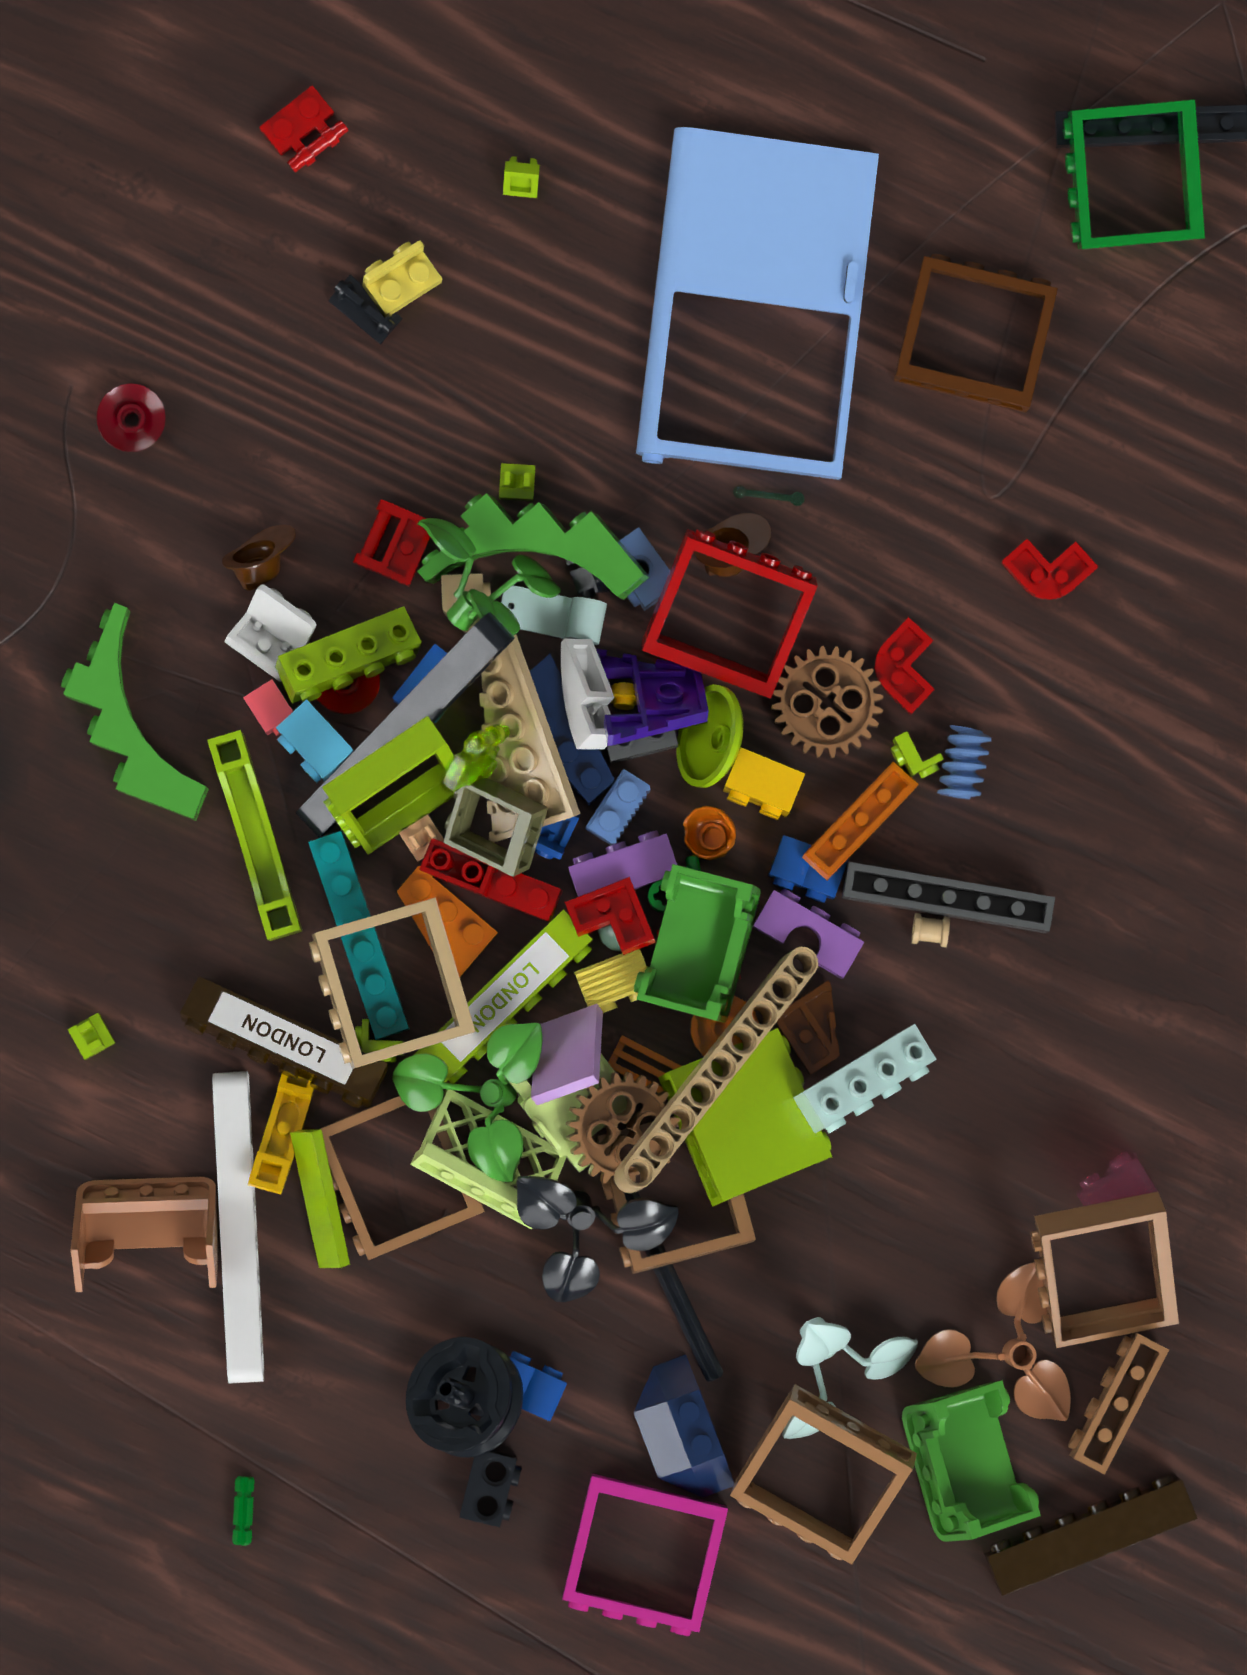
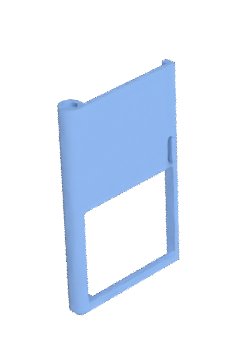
[636,127,879,480]

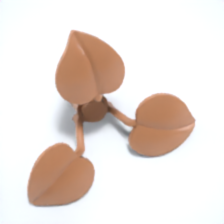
[915,1262,1071,1421]

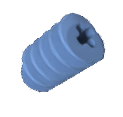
[937,725,992,800]

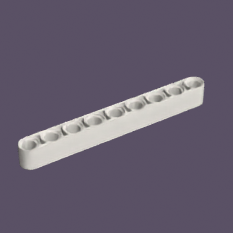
[212,1071,264,1384]

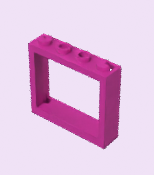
[562,1474,728,1636]

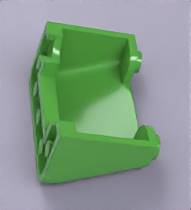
[634,864,761,1023]
[902,1380,1041,1542]

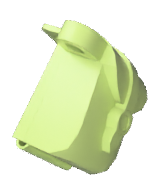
[509,1054,627,1173]

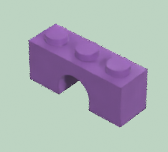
[752,888,864,979]

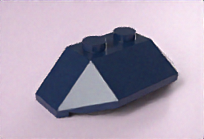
[633,1354,734,1498]

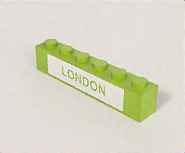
[414,909,593,1084]

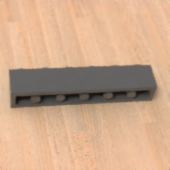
[841,862,1055,933]

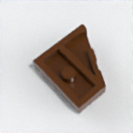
[776,980,840,1075]

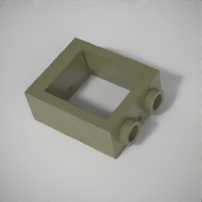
[443,774,548,877]

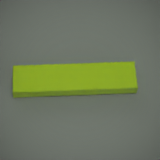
[290,1129,350,1268]

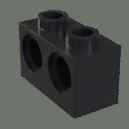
[459,1450,522,1528]

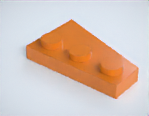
[397,866,498,977]

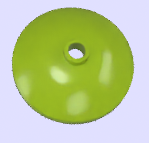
[676,684,743,788]

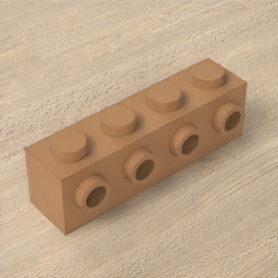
[1068,1332,1169,1475]

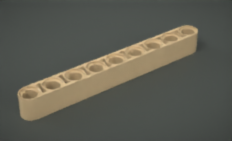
[614,946,818,1193]

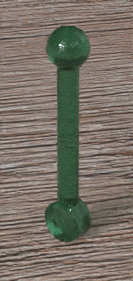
[733,485,805,506]

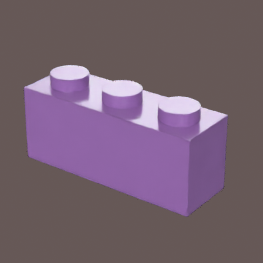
[568,830,677,897]

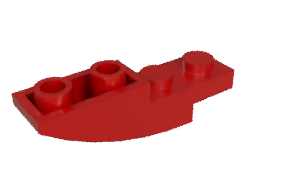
[419,838,563,922]

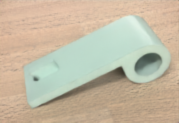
[501,585,607,645]

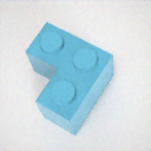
[276,699,354,783]

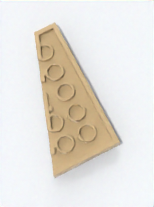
[479,635,580,843]

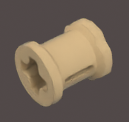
[911,913,950,947]

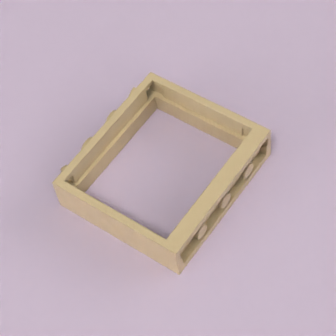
[309,897,476,1069]

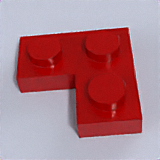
[565,877,656,955]

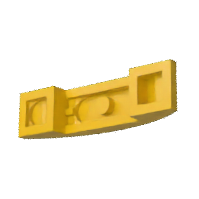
[248,1074,314,1195]

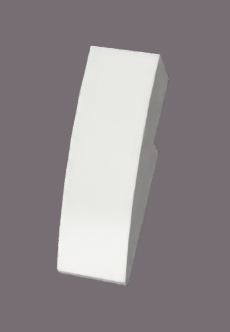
[561,638,615,749]

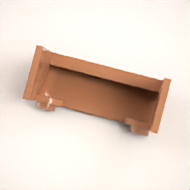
[71,1177,219,1292]

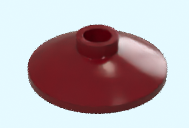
[97,383,166,452]

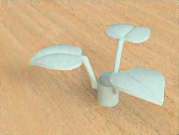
[782,1317,918,1439]

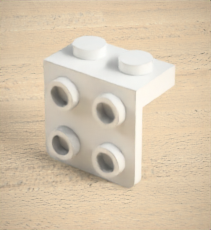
[225,584,316,682]

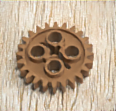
[771,646,883,759]
[566,1072,680,1186]

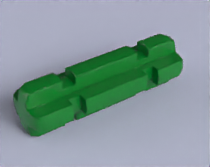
[232,1476,255,1546]

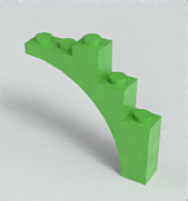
[417,493,650,600]
[61,603,209,821]

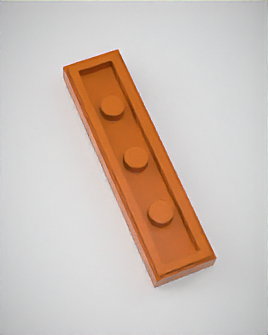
[802,761,919,881]

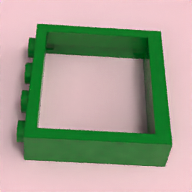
[1063,100,1205,249]

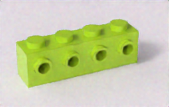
[275,606,421,703]

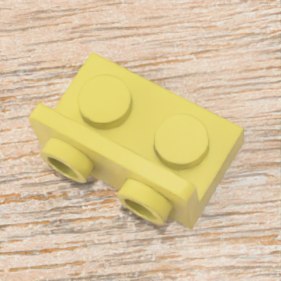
[362,240,442,317]

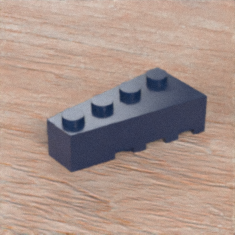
[530,654,615,806]

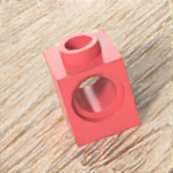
[243,679,293,736]

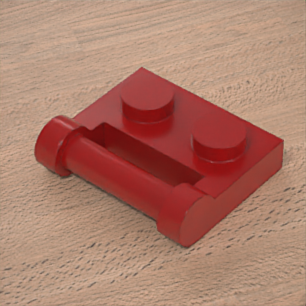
[353,499,431,587]

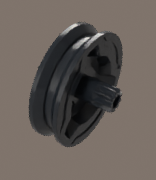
[406,1337,523,1458]

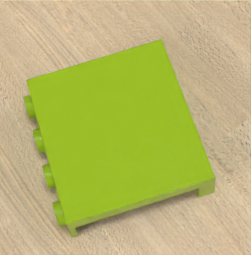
[659,1028,832,1207]

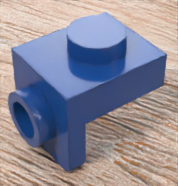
[535,814,580,860]

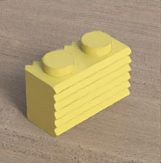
[574,949,647,1013]

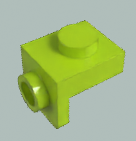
[890,731,944,779]
[355,1019,404,1062]

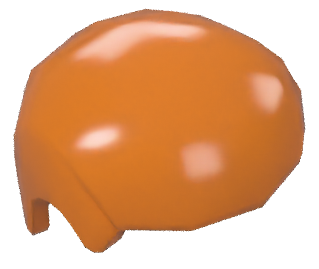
[683,806,736,861]

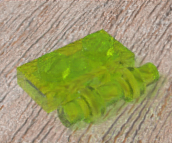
[442,724,510,791]

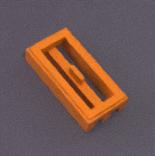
[608,1035,681,1093]

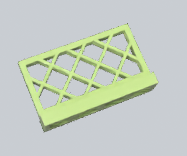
[410,1089,567,1229]

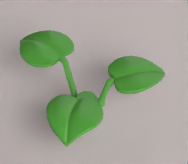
[417,518,561,636]
[392,1023,542,1182]

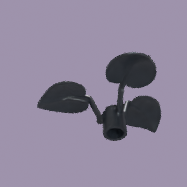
[516,1176,678,1303]

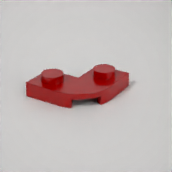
[1001,539,1098,600]
[875,617,935,715]

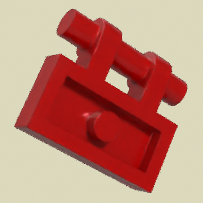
[259,85,349,173]

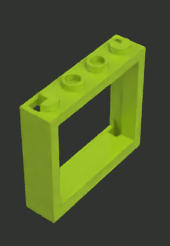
[322,716,467,855]

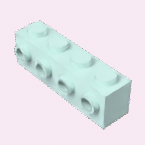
[793,1024,937,1134]

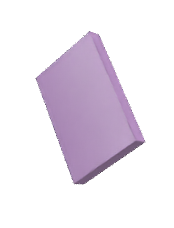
[531,1004,603,1105]

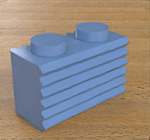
[586,769,650,846]

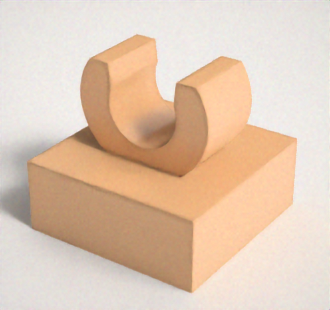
[399,814,444,862]

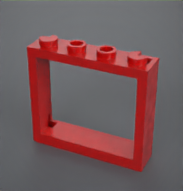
[642,529,818,699]

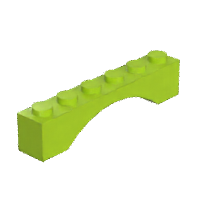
[207,730,303,941]

